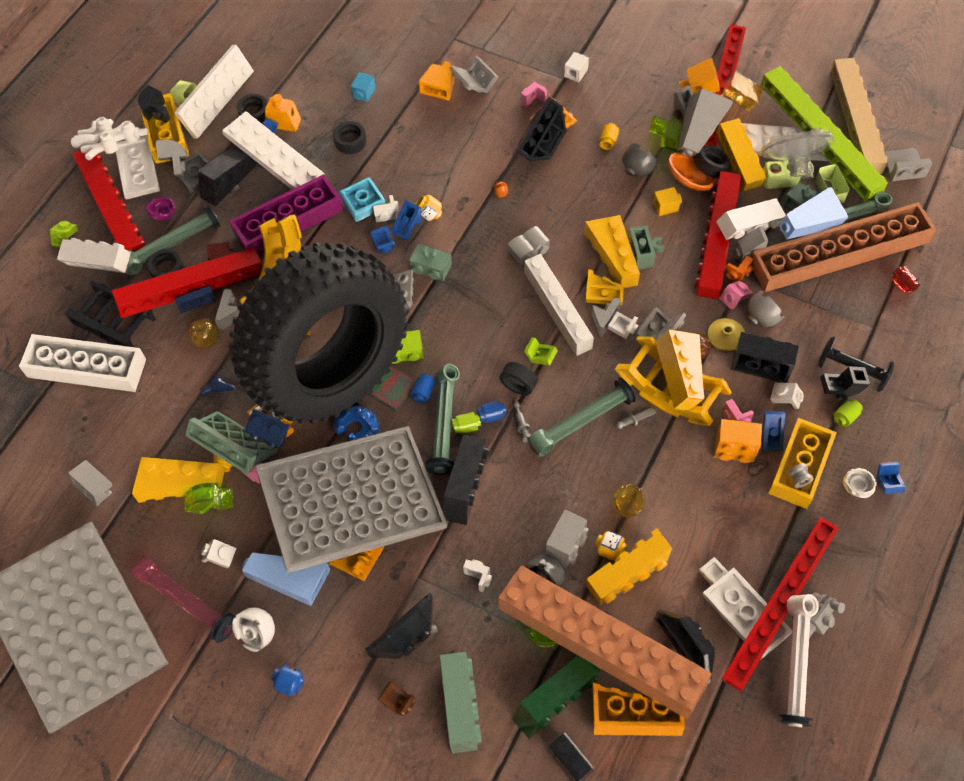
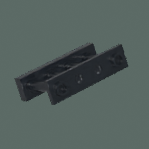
[65,281,156,347]

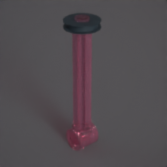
[129,556,236,643]

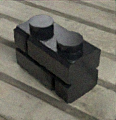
[547,732,594,781]

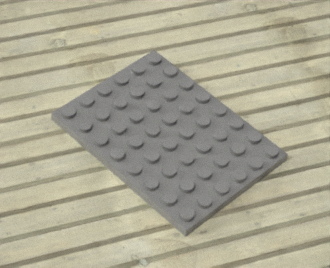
[256,426,447,574]
[0,521,169,734]

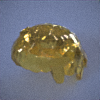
[188,318,218,348]
[613,484,645,518]

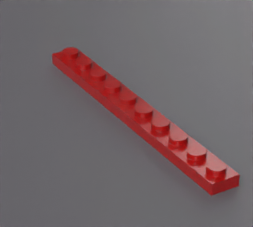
[704,24,746,147]
[721,517,839,692]

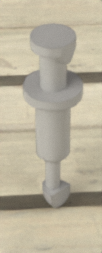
[514,401,531,442]

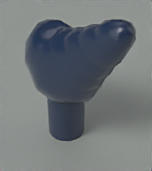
[200,377,236,395]

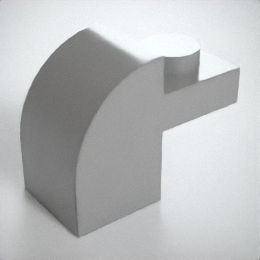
[156,140,188,177]

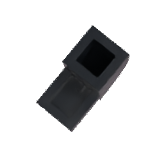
[138,85,171,123]
[820,366,870,398]

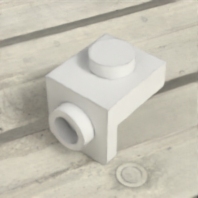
[373,195,399,222]
[607,312,639,340]
[770,383,804,409]
[201,539,236,568]
[463,559,492,592]

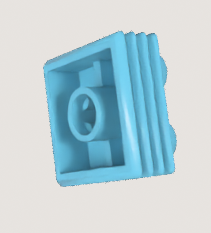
[339,177,386,222]

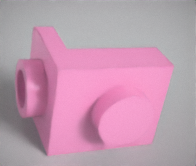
[521,82,547,107]
[719,281,753,310]
[722,399,754,423]

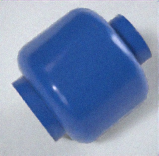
[271,664,305,697]

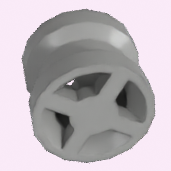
[787,463,813,488]

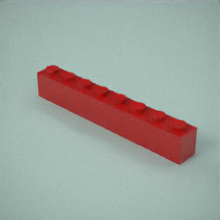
[72,150,146,252]
[694,171,742,300]
[112,247,262,318]

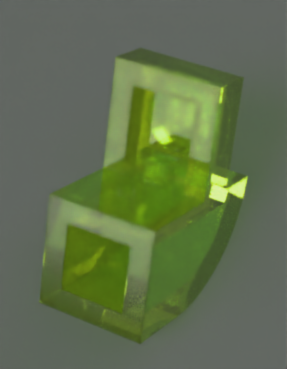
[650,116,683,152]
[185,483,233,514]

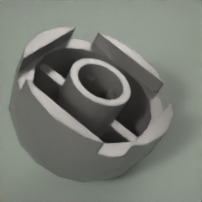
[622,143,657,177]
[524,555,565,588]

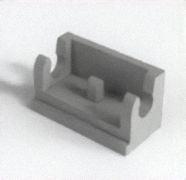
[68,460,112,506]

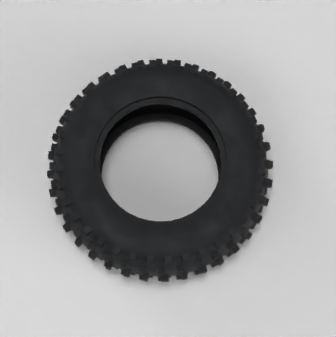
[229,242,408,424]

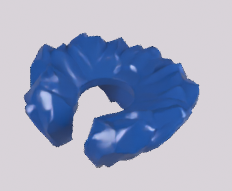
[332,406,380,442]

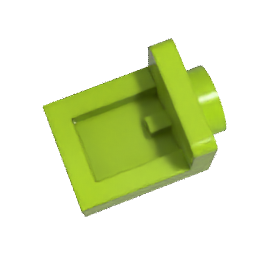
[50,221,78,247]
[524,337,558,366]

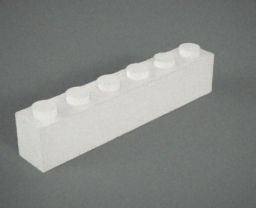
[524,254,594,356]

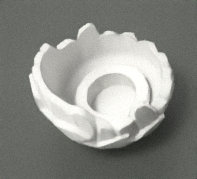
[843,468,877,498]

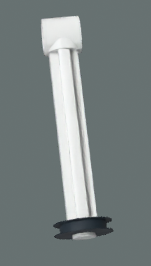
[778,594,818,727]

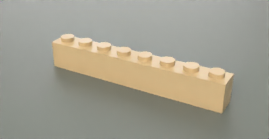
[831,58,888,174]

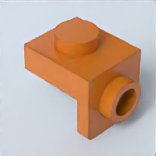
[724,255,753,282]

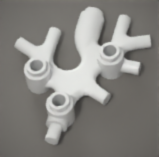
[71,117,148,160]

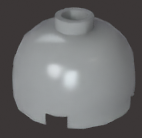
[748,290,785,328]

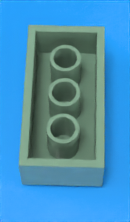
[440,652,482,753]

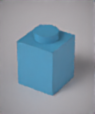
[351,72,376,102]

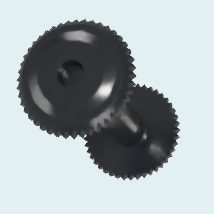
[818,336,895,392]

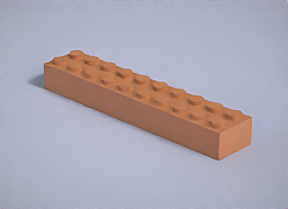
[751,202,936,292]
[498,565,712,719]

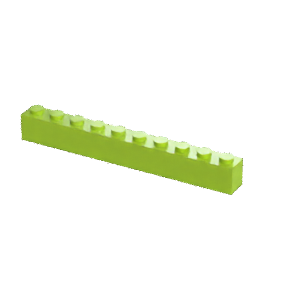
[761,66,888,202]

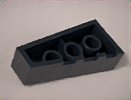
[198,145,258,207]
[444,435,489,525]

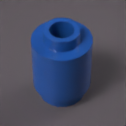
[410,374,435,403]
[477,400,507,424]

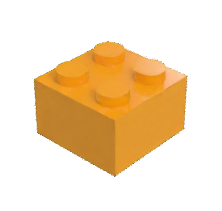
[714,419,762,463]

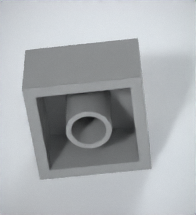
[545,509,589,569]

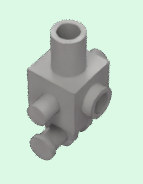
[809,592,845,638]

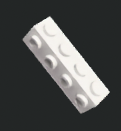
[716,199,786,240]
[57,238,131,273]

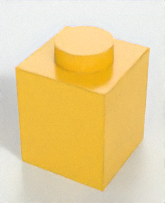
[653,187,682,216]

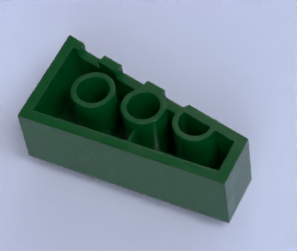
[512,656,600,739]

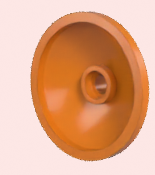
[668,153,715,191]

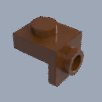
[377,681,415,716]

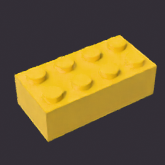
[141,93,189,164]
[768,418,837,509]

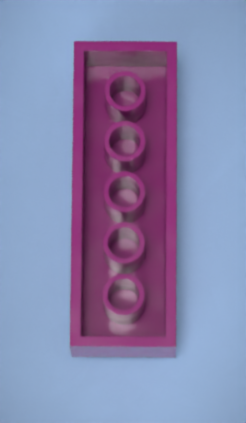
[229,174,343,254]

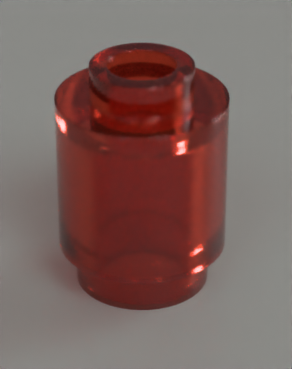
[892,267,920,294]

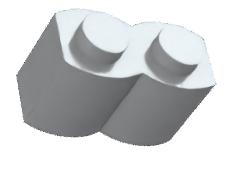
[508,226,550,265]

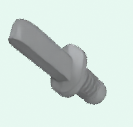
[616,408,656,429]

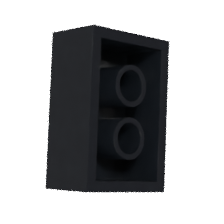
[730,332,799,383]

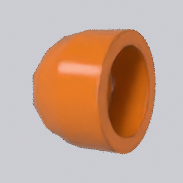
[494,182,508,197]

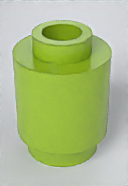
[833,399,863,427]
[451,412,481,435]

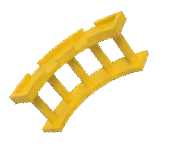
[240,214,302,304]
[615,336,732,426]

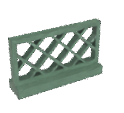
[185,411,278,474]

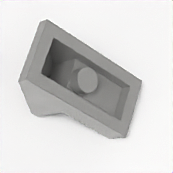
[674,85,694,118]
[215,289,240,330]
[591,297,621,337]

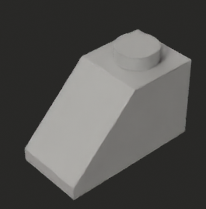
[734,226,768,264]

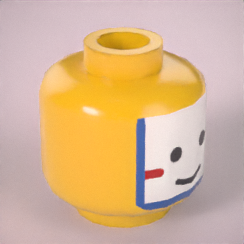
[416,195,442,221]
[595,531,627,561]

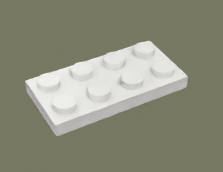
[116,136,160,199]
[702,568,793,660]

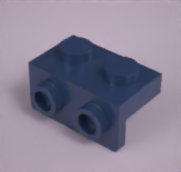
[175,286,215,314]
[244,409,291,448]

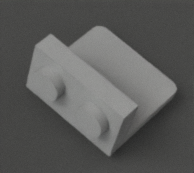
[450,56,499,93]
[884,148,932,181]
[633,307,686,341]

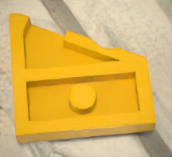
[586,269,624,306]

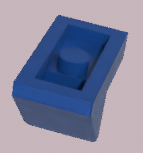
[391,200,421,240]
[761,412,786,451]

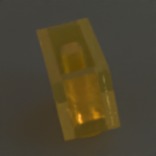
[722,71,764,112]

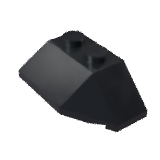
[516,97,566,162]
[365,592,434,659]
[655,610,715,689]

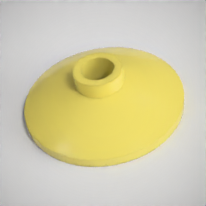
[707,318,745,351]

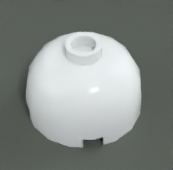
[232,608,275,652]

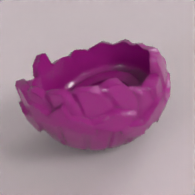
[146,197,176,221]

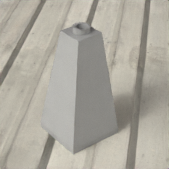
[677,88,733,157]

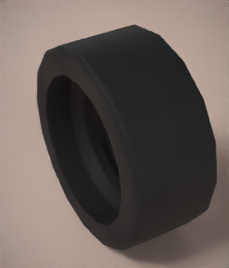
[236,94,268,124]
[333,121,366,154]
[694,145,730,178]
[147,249,184,278]
[499,362,538,395]

